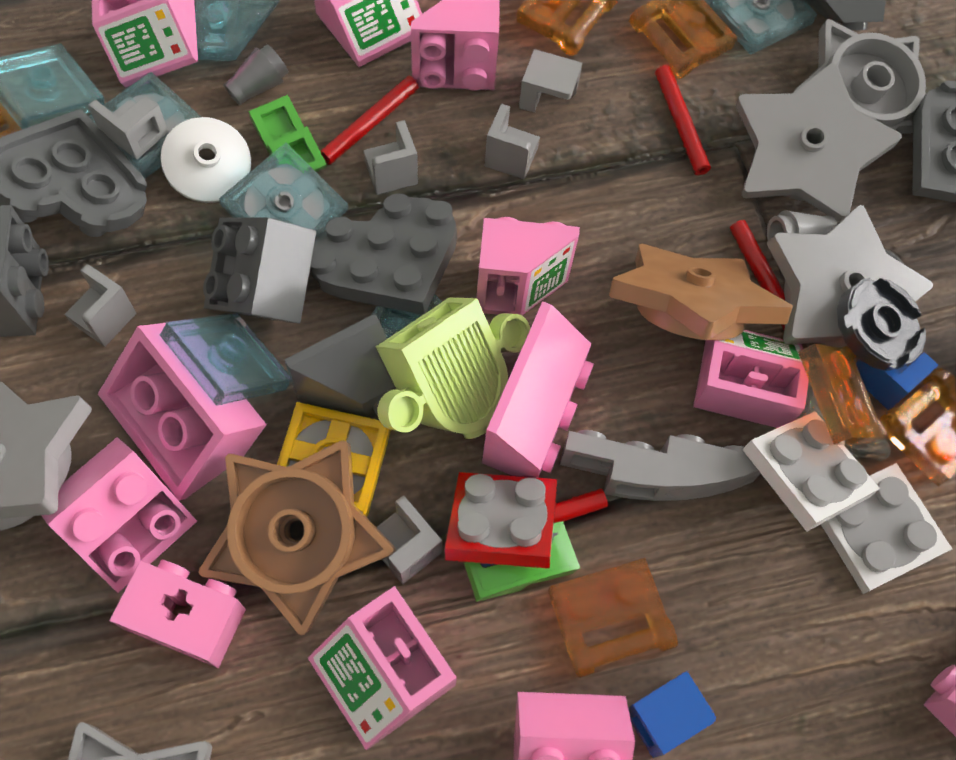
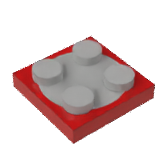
[445,472,557,569]

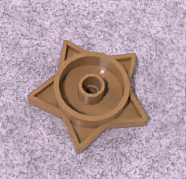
[609,244,793,340]
[198,440,396,635]

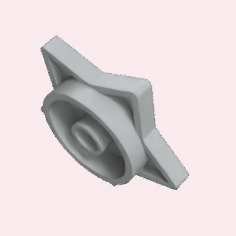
[792,19,927,134]
[736,63,902,222]
[767,205,933,355]
[0,382,92,531]

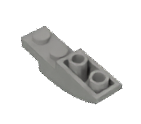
[560,430,761,501]

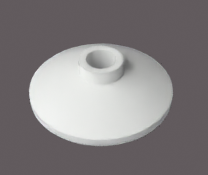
[161,117,251,203]

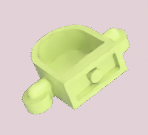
[376,297,530,439]

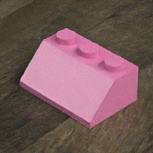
[482,301,594,478]
[98,321,267,501]

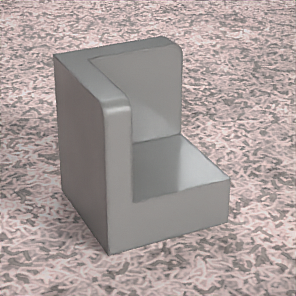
[519,49,582,112]
[88,95,169,160]
[485,104,540,179]
[363,120,418,195]
[64,264,137,347]
[376,495,442,585]

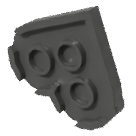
[912,81,956,202]
[0,109,147,237]
[310,194,458,315]

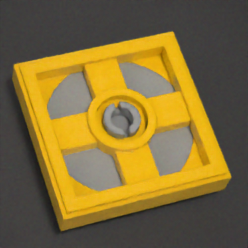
[277,402,391,517]

